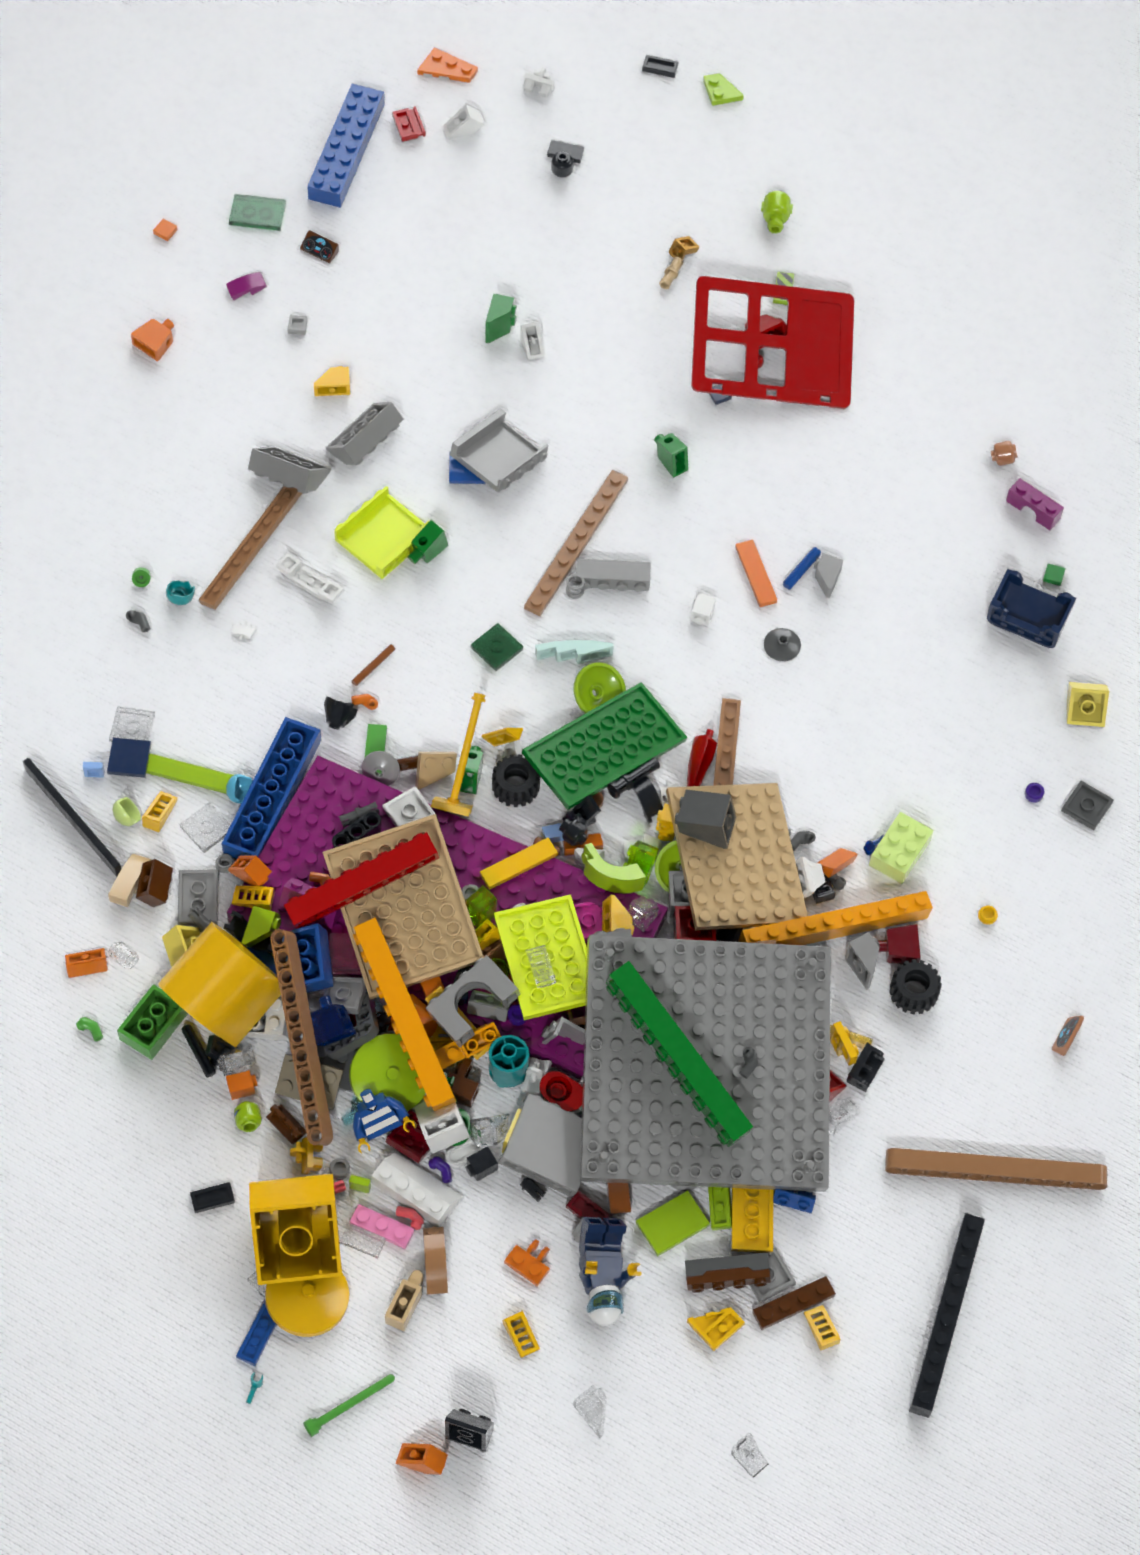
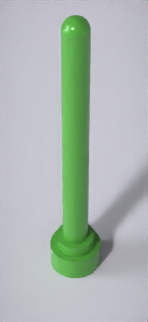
[303,1374,395,1437]

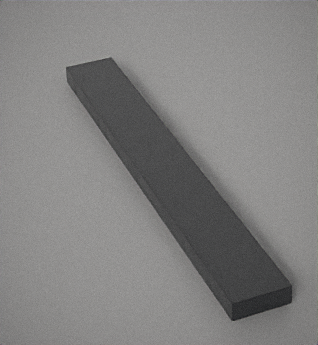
[22,758,121,877]

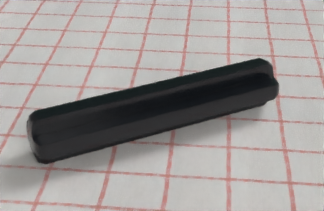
[181,1024,216,1078]

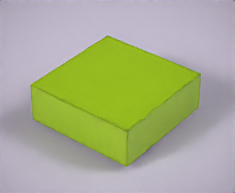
[349,1175,371,1194]

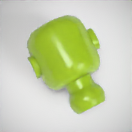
[761,191,793,234]

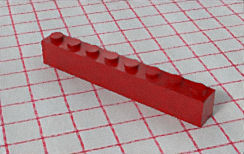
[284,832,439,929]

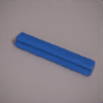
[783,547,821,590]

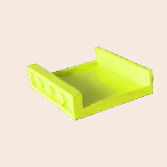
[334,486,429,579]

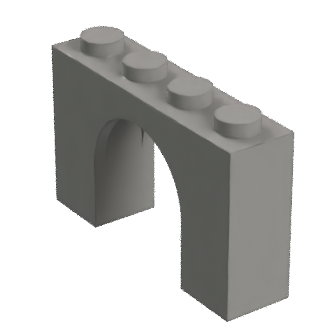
[426,955,521,1048]

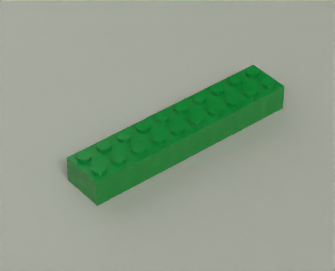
[606,961,753,1148]

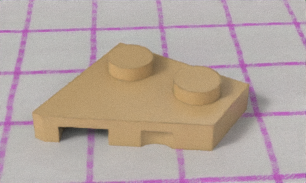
[415,752,457,789]

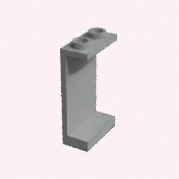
[541,1017,585,1045]

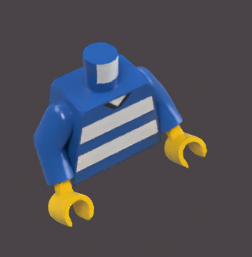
[353,1089,417,1154]

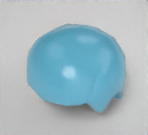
[226,774,253,804]

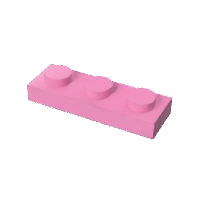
[350,1204,415,1249]

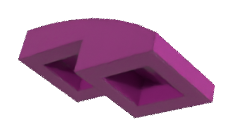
[226,272,267,300]

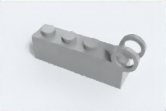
[566,558,651,599]

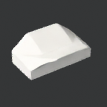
[795,857,826,899]

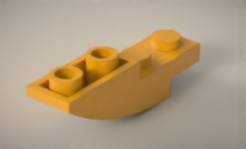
[434,1022,501,1069]

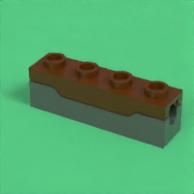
[685,1253,771,1293]

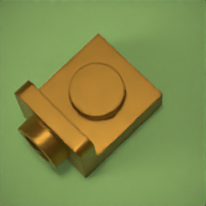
[669,236,700,260]

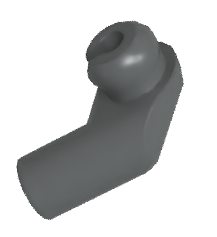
[126,610,151,632]
[739,1047,758,1079]

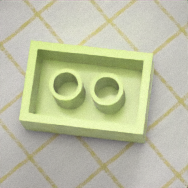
[869,812,934,884]

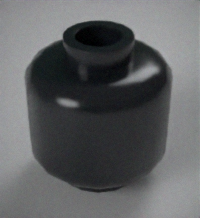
[551,152,574,178]

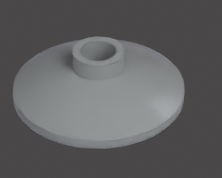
[362,751,400,786]

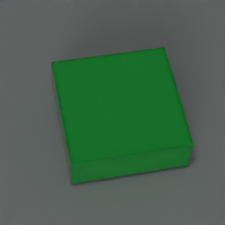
[1043,563,1066,586]

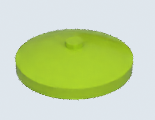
[349,1034,426,1111]

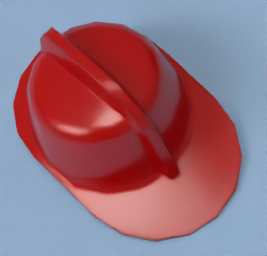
[540,1071,583,1111]

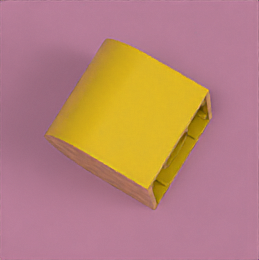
[158,922,281,1048]
[249,1173,342,1285]

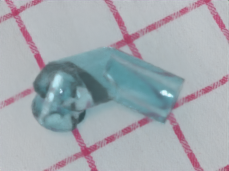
[341,1098,360,1126]

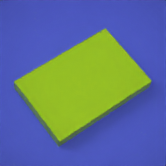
[636,1190,710,1257]

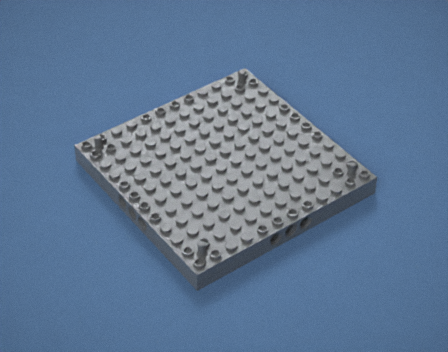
[580,935,831,1192]

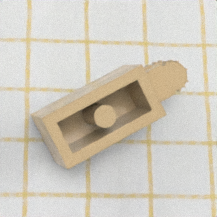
[385,1270,423,1332]

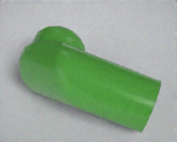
[76,1017,103,1041]

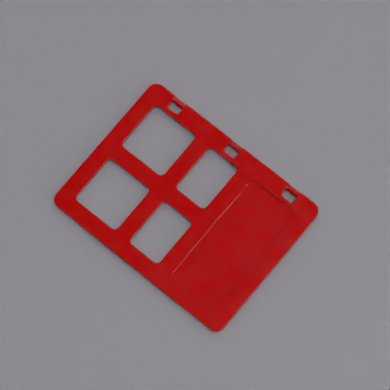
[691,276,855,409]

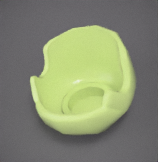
[112,797,141,826]

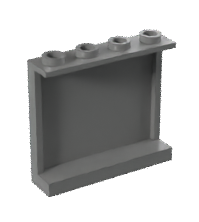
[450,408,549,492]
[498,1093,582,1198]

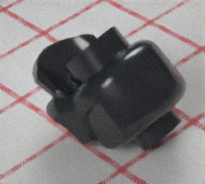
[559,810,589,846]

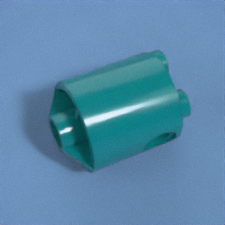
[489,1035,529,1088]

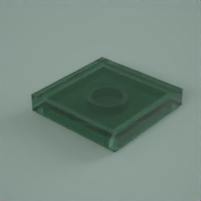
[471,623,524,671]

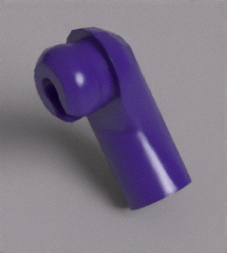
[428,1156,453,1183]

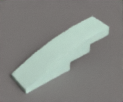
[535,640,614,664]

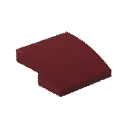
[385,1110,430,1164]

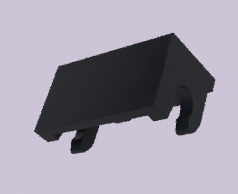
[846,1043,885,1092]

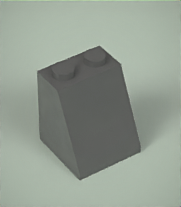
[675,790,736,849]

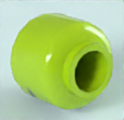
[234,1101,262,1132]

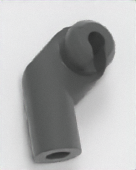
[791,831,816,851]
[828,874,846,890]

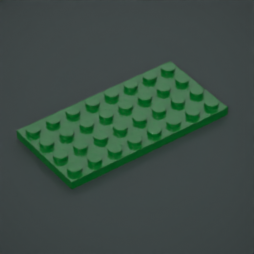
[522,682,688,810]

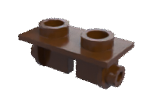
[266,1104,306,1145]

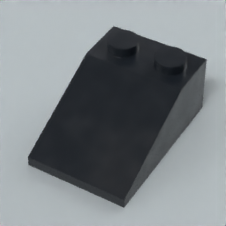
[445,1409,494,1452]

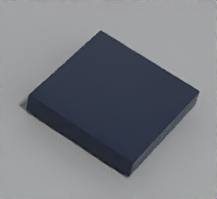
[107,737,152,778]

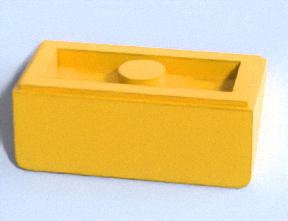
[481,728,523,747]

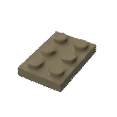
[275,1054,344,1110]

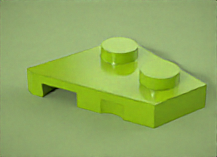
[703,73,744,106]

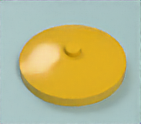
[265,1273,349,1337]

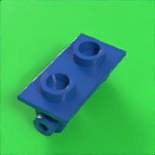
[773,1189,816,1214]

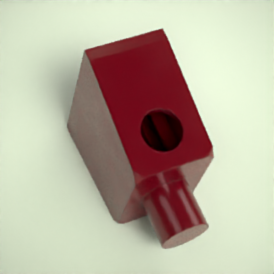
[878,924,921,965]

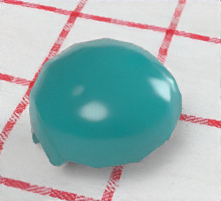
[166,580,195,606]

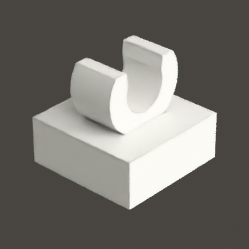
[504,740,526,758]

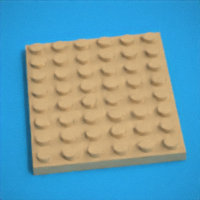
[666,783,808,931]
[323,814,484,1000]

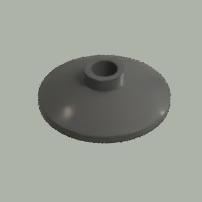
[764,628,801,661]

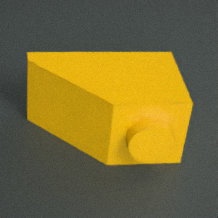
[314,366,350,396]
[602,895,634,935]

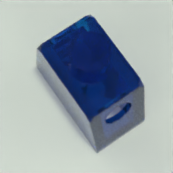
[311,995,356,1046]

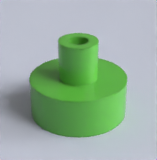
[132,567,151,587]

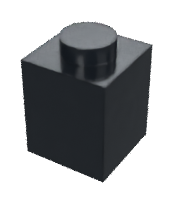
[465,1146,498,1181]

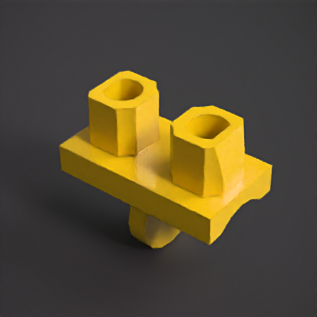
[290,1137,323,1174]

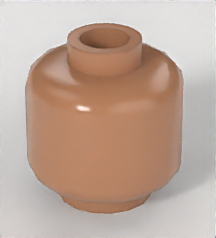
[990,441,1018,466]

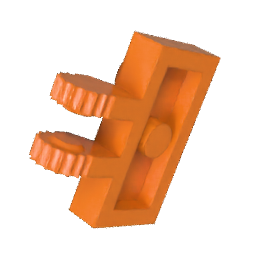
[504,1239,550,1287]

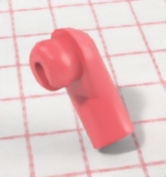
[396,1206,424,1230]

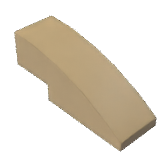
[108,854,151,907]

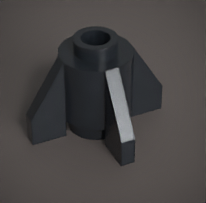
[324,697,358,730]

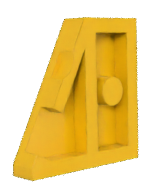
[687,1307,745,1351]

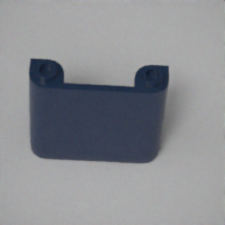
[987,569,1076,648]

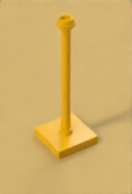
[431,692,486,817]

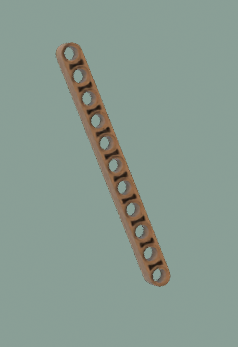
[271,929,333,1146]
[885,1148,1107,1190]

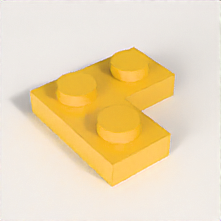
[830,1021,859,1066]

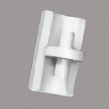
[523,67,555,98]
[521,1057,552,1096]

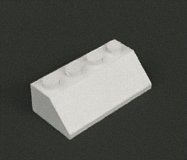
[371,1152,463,1227]

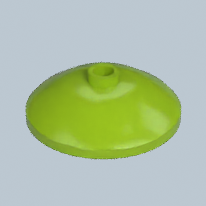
[573,662,626,713]
[655,840,682,892]

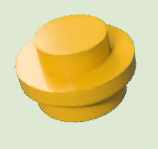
[978,905,998,925]

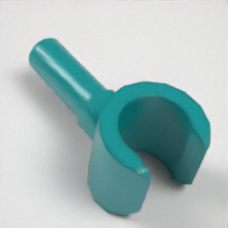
[246,1372,263,1404]

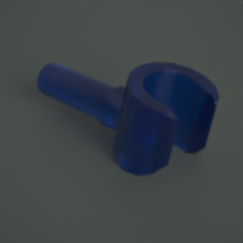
[863,835,884,855]

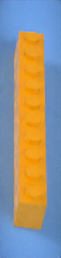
[738,891,933,945]
[353,917,457,1111]

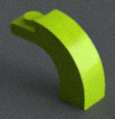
[581,843,646,893]

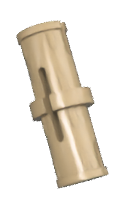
[659,257,684,289]

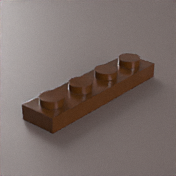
[752,1276,836,1331]

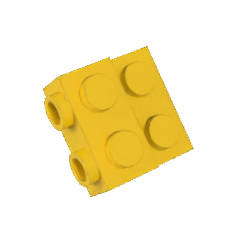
[656,803,675,841]

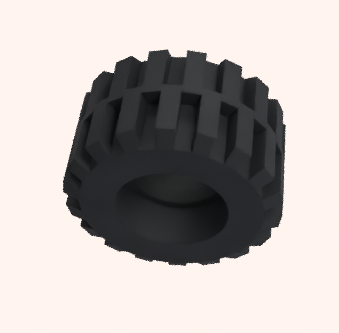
[492,754,540,807]
[889,960,942,1015]

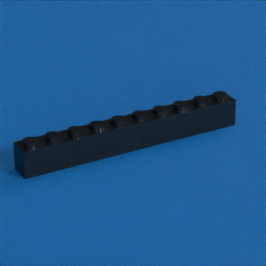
[909,1213,985,1418]

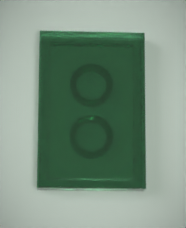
[229,194,286,231]

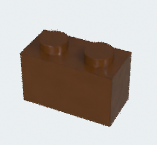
[136,859,173,907]

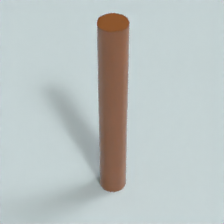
[351,644,395,686]

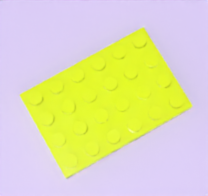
[494,894,587,1020]

